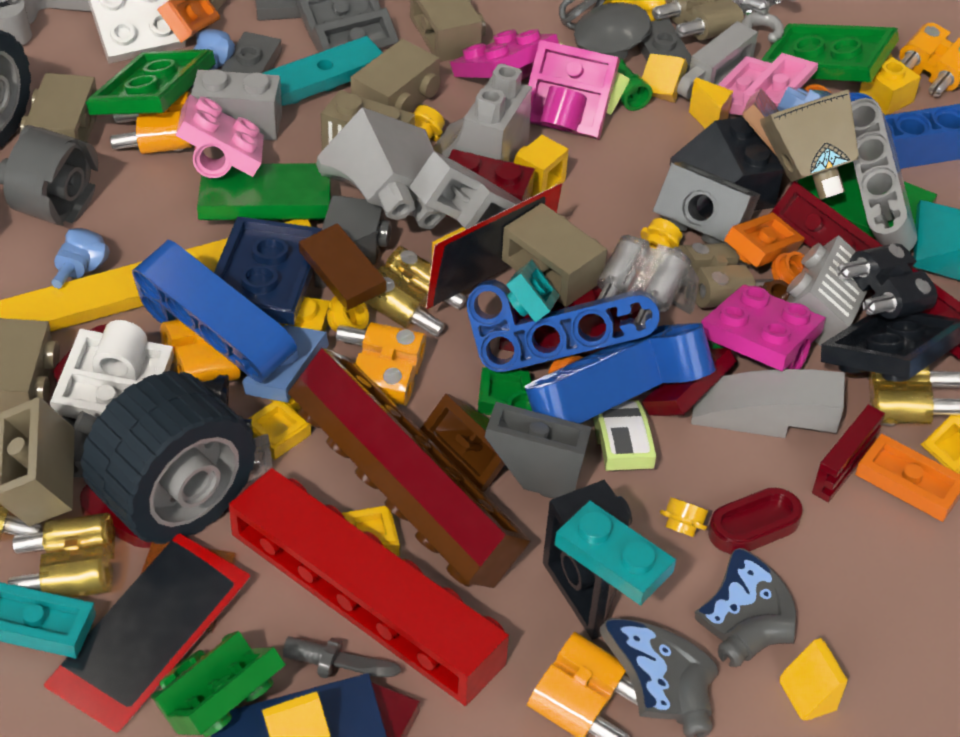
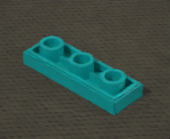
[262,36,383,106]

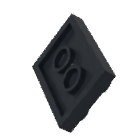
[821,312,960,382]

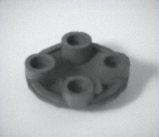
[574,2,652,59]

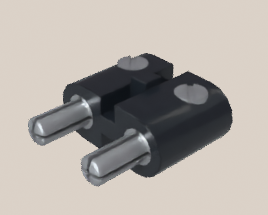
[836,243,938,319]

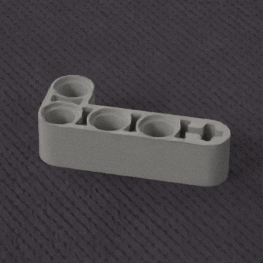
[851,98,917,251]

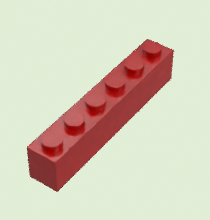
[229,468,509,707]

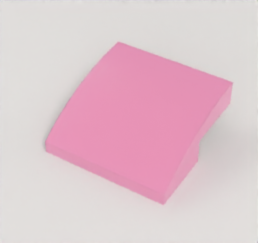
[718,53,818,115]

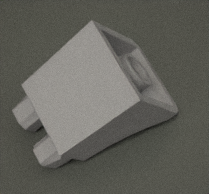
[433,64,532,162]
[316,107,446,230]

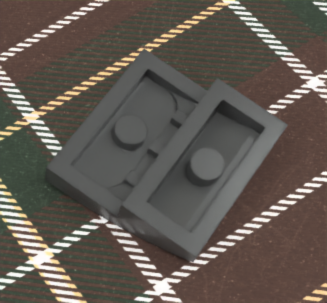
[296,0,399,53]

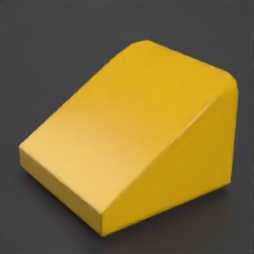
[642,54,688,103]
[689,77,733,129]
[920,415,960,474]
[779,638,848,721]
[262,692,331,737]

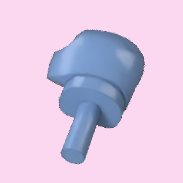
[191,29,235,88]
[51,228,110,289]

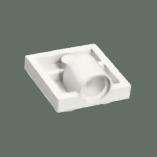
[88,0,186,64]
[50,320,174,419]

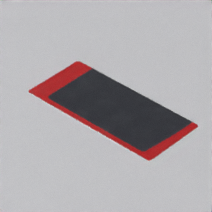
[426,183,562,309]
[44,534,250,733]

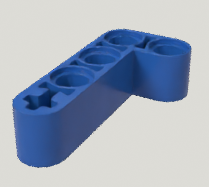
[850,92,960,169]
[132,240,297,383]
[467,280,660,372]
[525,323,716,424]

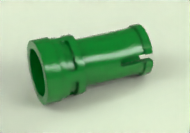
[615,56,652,111]

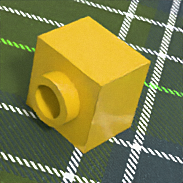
[859,57,921,115]
[513,134,569,196]

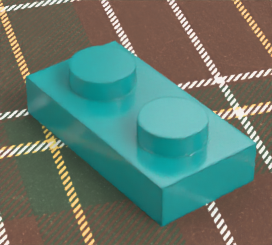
[506,260,560,323]
[555,501,676,606]
[0,582,96,659]

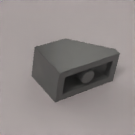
[314,195,391,288]
[485,402,592,498]

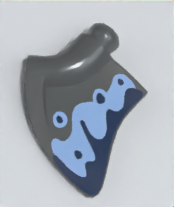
[695,548,796,667]
[600,618,718,737]

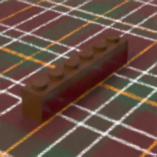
[288,348,531,588]

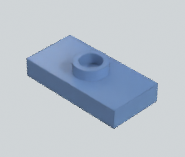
[242,325,329,403]

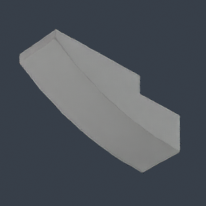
[409,151,522,229]
[691,369,845,438]

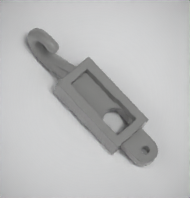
[677,12,784,99]

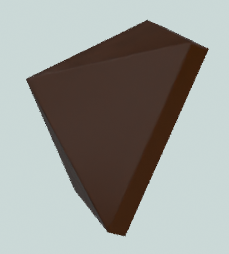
[420,393,505,492]

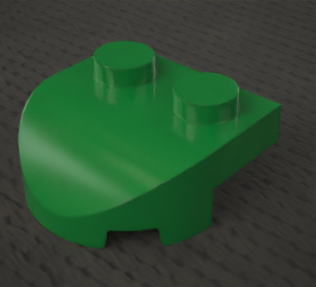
[151,631,286,737]

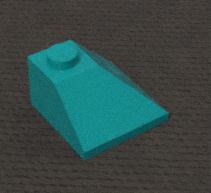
[913,200,960,280]

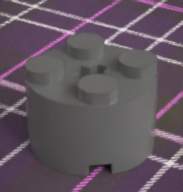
[0,125,99,226]

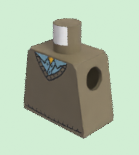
[760,89,859,199]

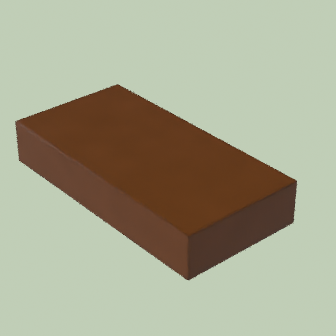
[298,223,387,311]

